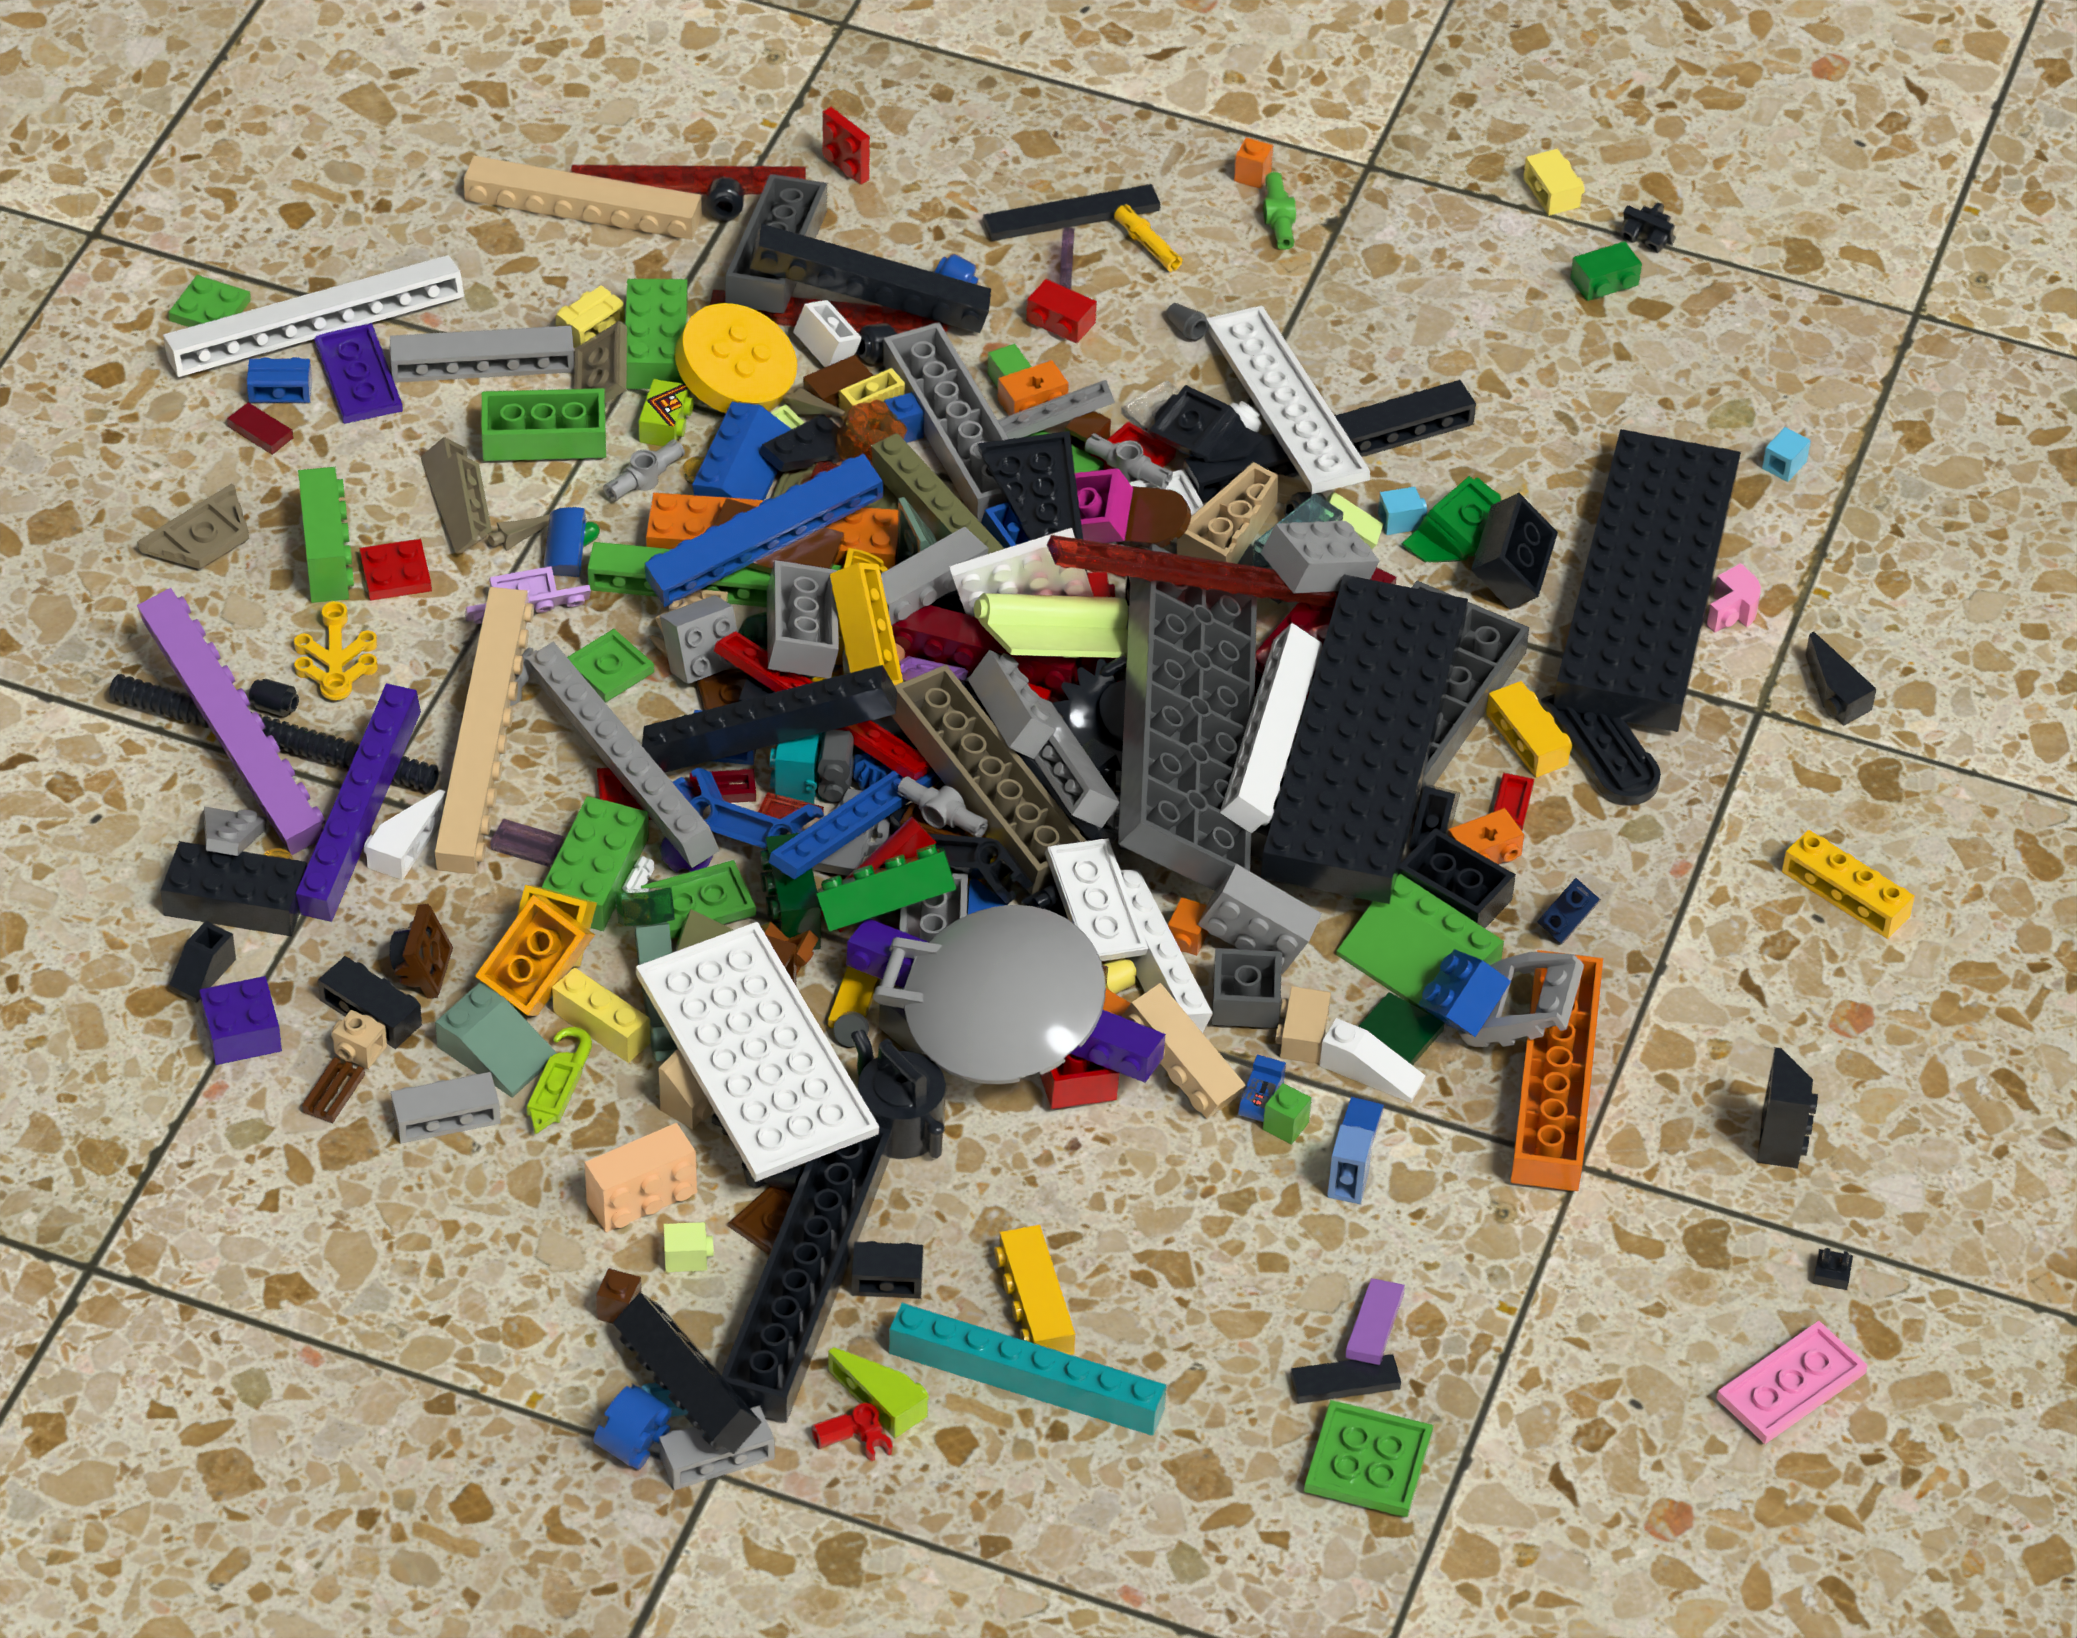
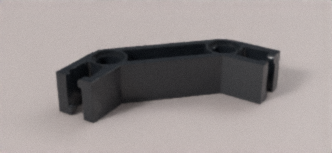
[867,834,1033,904]

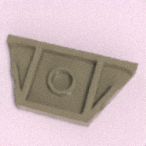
[137,483,249,569]

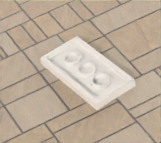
[1045,838,1148,961]

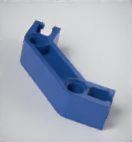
[672,767,824,849]

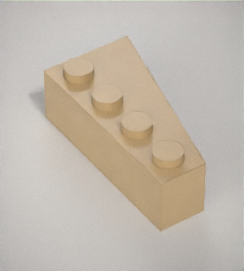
[1177,462,1278,581]

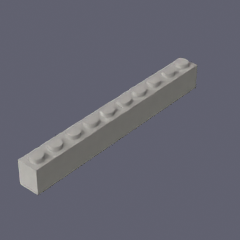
[527,641,719,868]

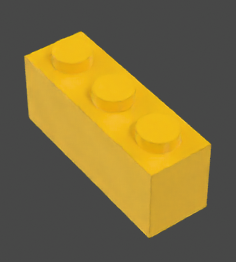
[1486,681,1572,778]

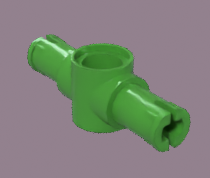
[1263,172,1296,250]

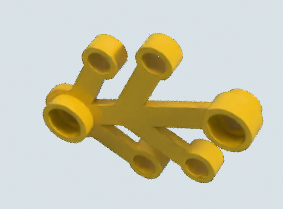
[294,601,378,700]

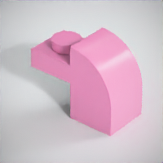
[1707,563,1761,633]

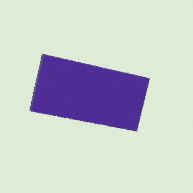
[314,323,403,424]

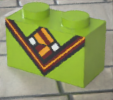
[639,379,694,446]

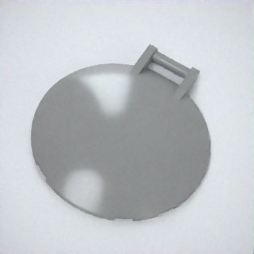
[873,905,1106,1084]

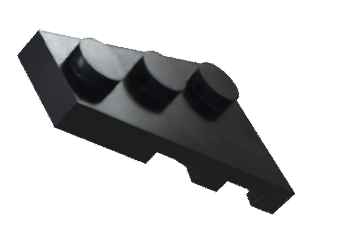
[759,414,866,472]

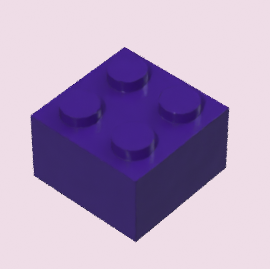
[199,976,282,1065]

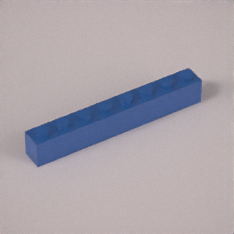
[644,454,883,607]

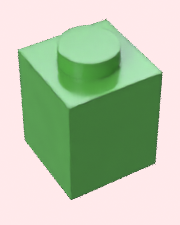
[987,344,1032,388]
[1263,1083,1312,1145]

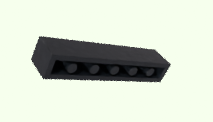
[613,1292,762,1454]

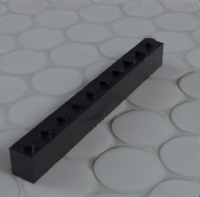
[1183,380,1476,503]

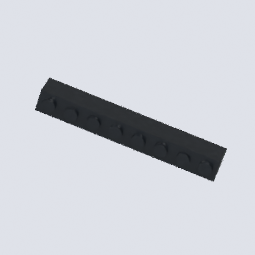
[750,223,991,333]
[642,665,897,773]

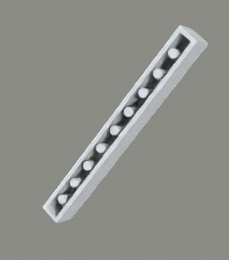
[163,255,464,377]

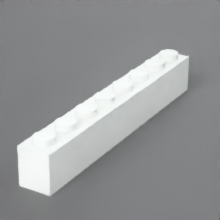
[1220,623,1322,834]

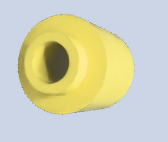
[1103,958,1137,994]

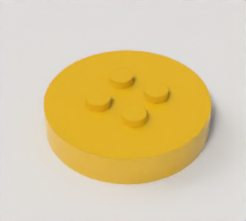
[675,303,797,413]

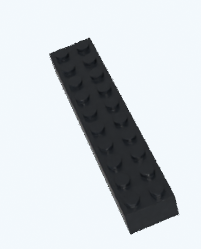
[721,1127,892,1423]

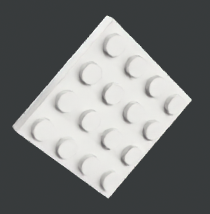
[949,528,1094,616]

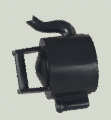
[851,1030,946,1159]

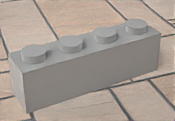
[881,527,989,625]
[968,650,1056,759]

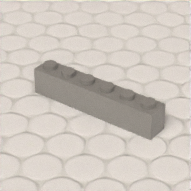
[390,325,574,383]
[1034,698,1120,828]

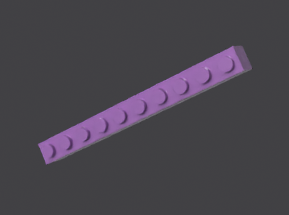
[137,588,326,856]

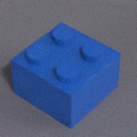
[1418,949,1511,1037]

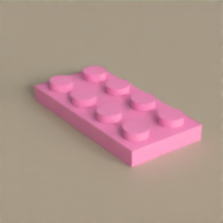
[1716,1321,1868,1444]

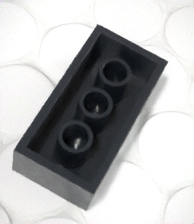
[160,841,307,937]

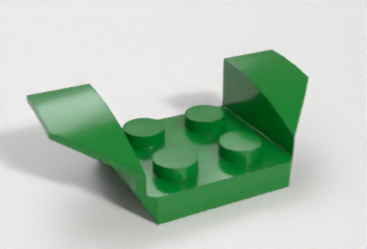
[1401,475,1502,563]

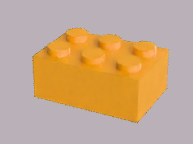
[475,895,595,1016]

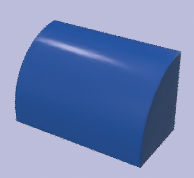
[543,507,587,577]

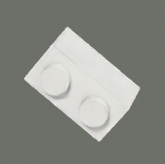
[793,300,862,367]

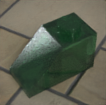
[615,887,675,926]

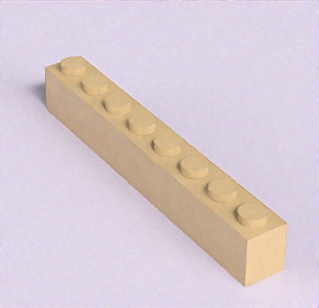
[464,156,702,240]

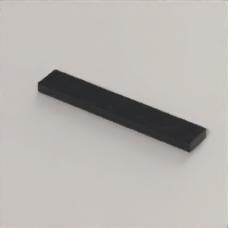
[983,184,1161,241]

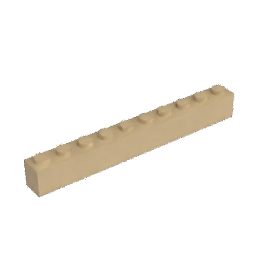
[435,587,534,874]

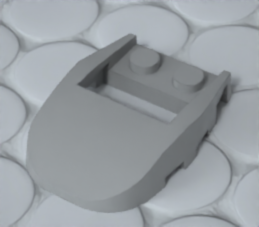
[1457,952,1584,1047]

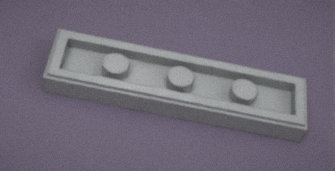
[998,380,1115,439]

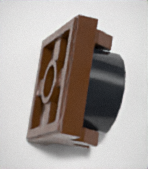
[390,904,453,999]

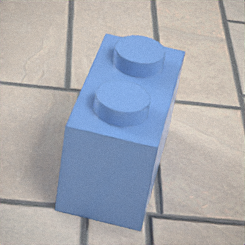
[1327,1124,1374,1204]

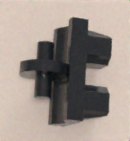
[1621,202,1676,253]

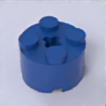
[594,1384,673,1470]

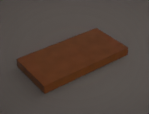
[715,498,844,574]

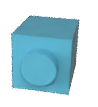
[1762,427,1811,482]
[1378,487,1427,535]

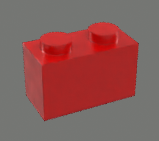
[1026,279,1097,343]

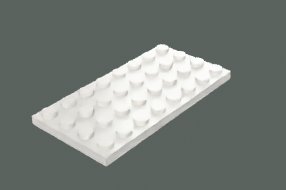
[636,922,879,1182]

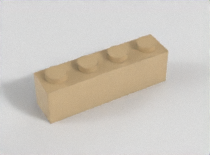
[1122,983,1246,1119]

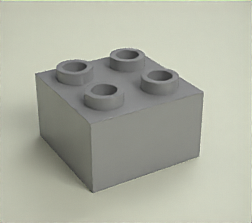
[659,595,738,684]

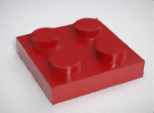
[822,106,870,185]
[359,539,432,601]

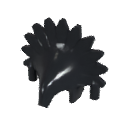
[1053,655,1127,767]

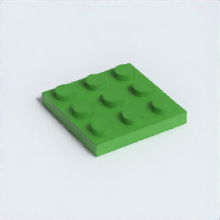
[1304,1400,1434,1518]

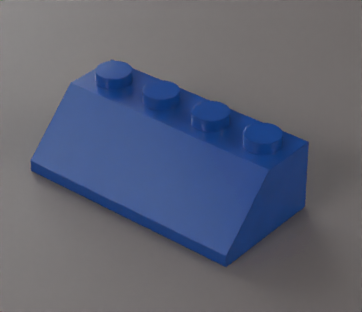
[692,402,791,500]

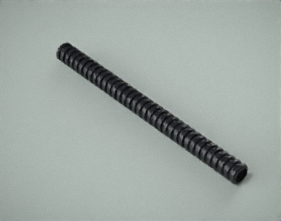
[109,674,439,793]

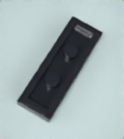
[1290,1354,1401,1404]

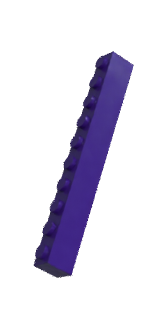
[846,919,1166,1083]

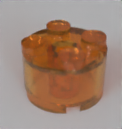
[835,400,907,465]

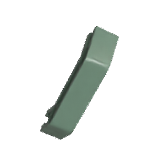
[634,921,678,1061]

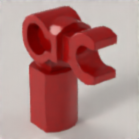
[812,1403,893,1461]

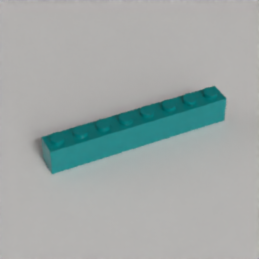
[889,1303,1167,1436]

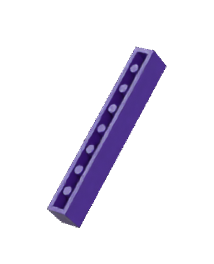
[296,683,421,922]

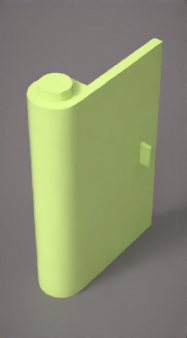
[974,593,1129,658]

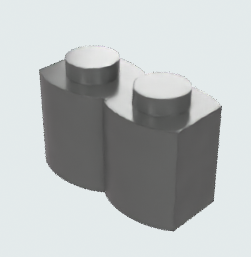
[818,730,854,802]

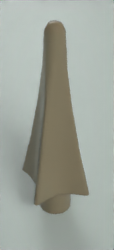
[783,387,845,416]
[488,514,550,551]

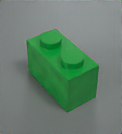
[1570,241,1642,301]

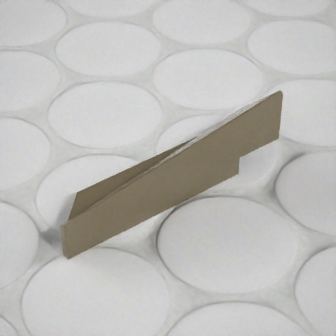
[421,437,492,553]

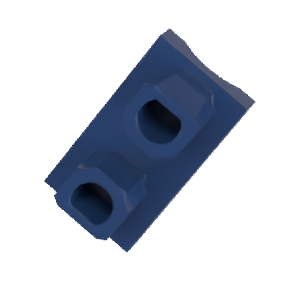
[1537,878,1601,944]

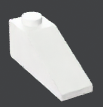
[364,790,446,880]
[1320,1018,1425,1103]

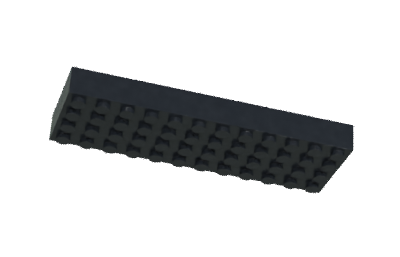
[1553,429,1741,732]
[1261,574,1468,904]

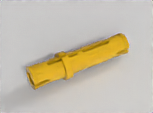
[1114,204,1183,272]

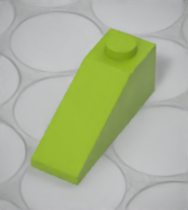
[828,1347,929,1438]

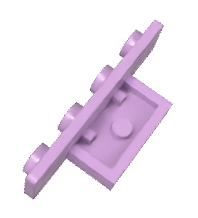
[465,566,591,624]

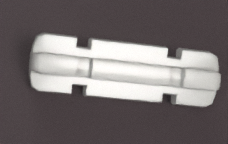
[615,856,654,912]

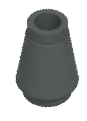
[1166,303,1209,340]

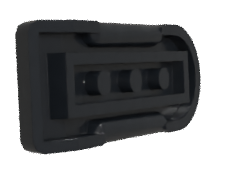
[1541,694,1661,805]

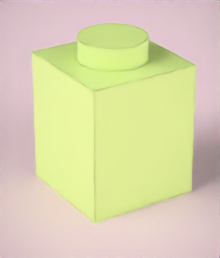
[664,1222,714,1272]

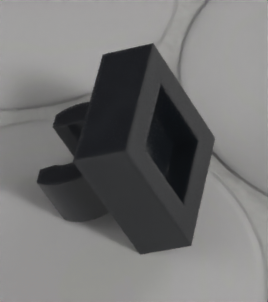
[1813,1248,1853,1290]

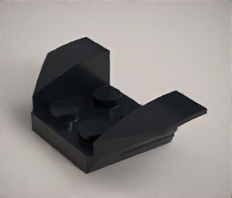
[1149,385,1265,463]

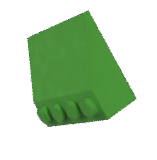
[1336,874,1504,1019]

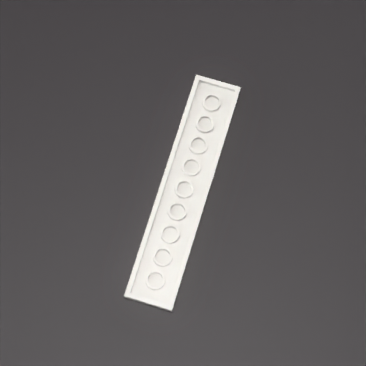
[1206,306,1370,494]

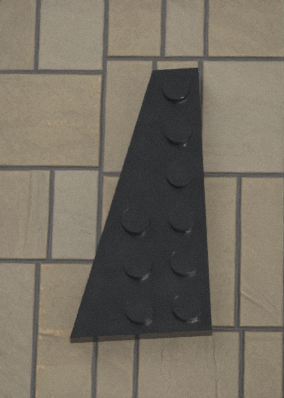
[977,431,1088,577]

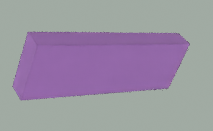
[1346,1278,1405,1365]

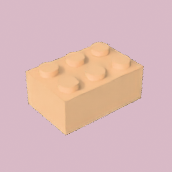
[584,1123,697,1233]

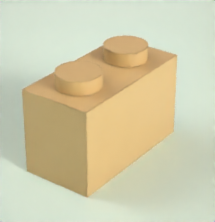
[1275,986,1331,1064]

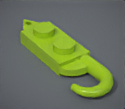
[527,1027,592,1134]

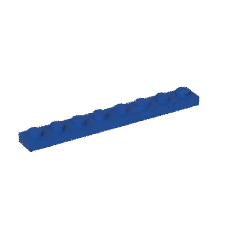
[769,768,941,879]

